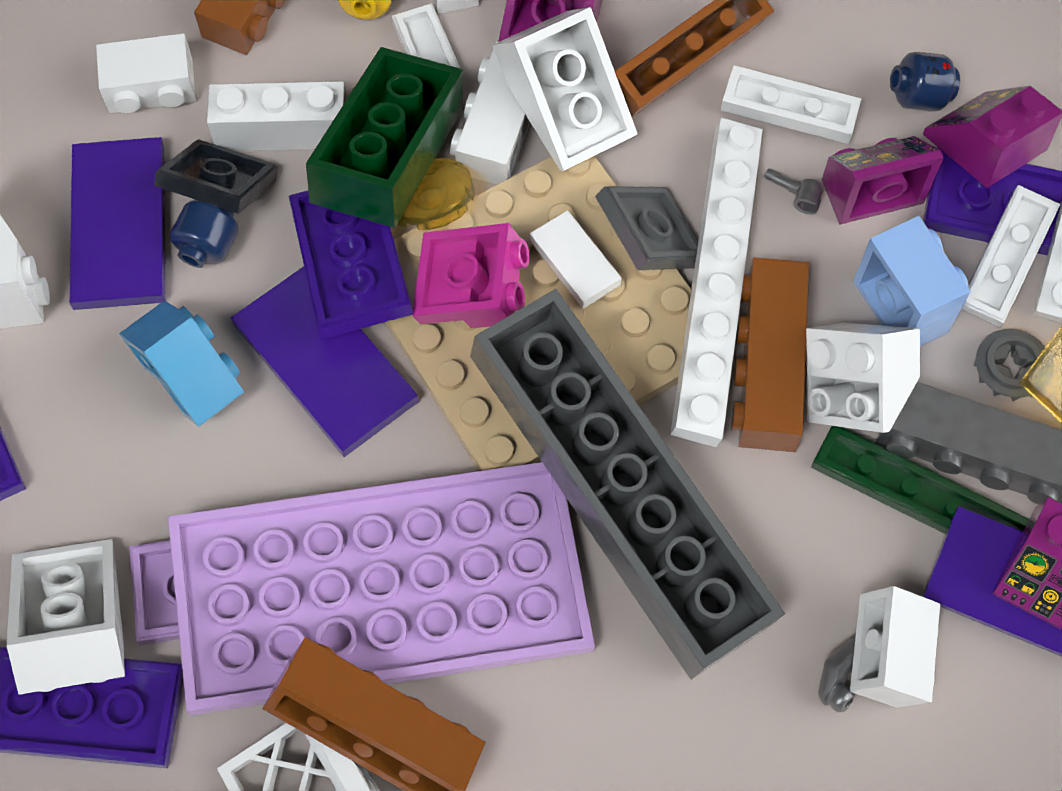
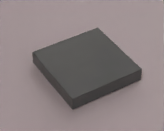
[595,186,698,270]

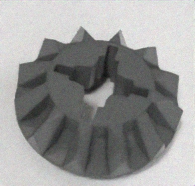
[973,329,1052,402]

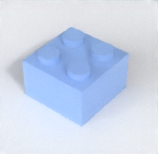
[853,216,971,346]

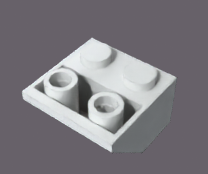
[806,322,920,433]

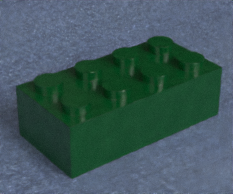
[306,47,463,228]

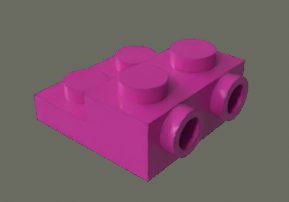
[412,223,529,328]

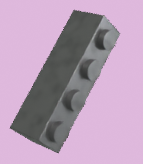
[875,382,1062,505]

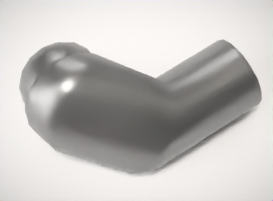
[818,637,855,712]

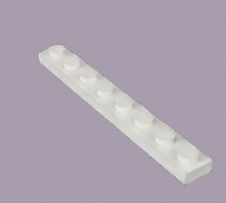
[670,117,763,447]

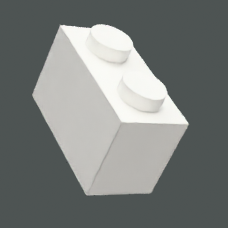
[96,33,196,113]
[850,586,940,708]

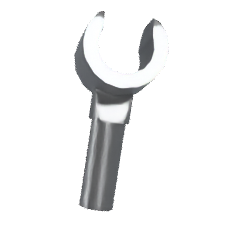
[764,168,821,215]

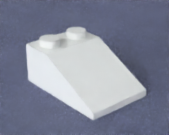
[492,7,638,171]
[0,215,50,329]
[7,539,125,694]

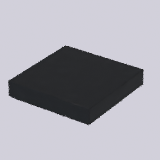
[154,139,278,214]

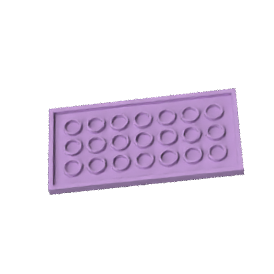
[168,462,595,716]

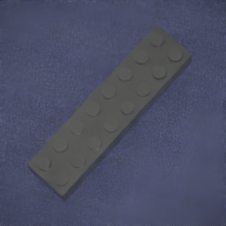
[470,289,785,680]

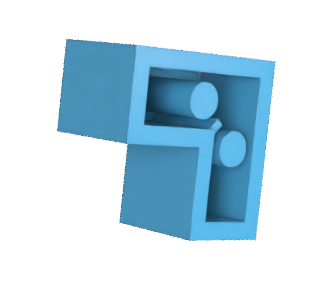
[119,300,244,427]

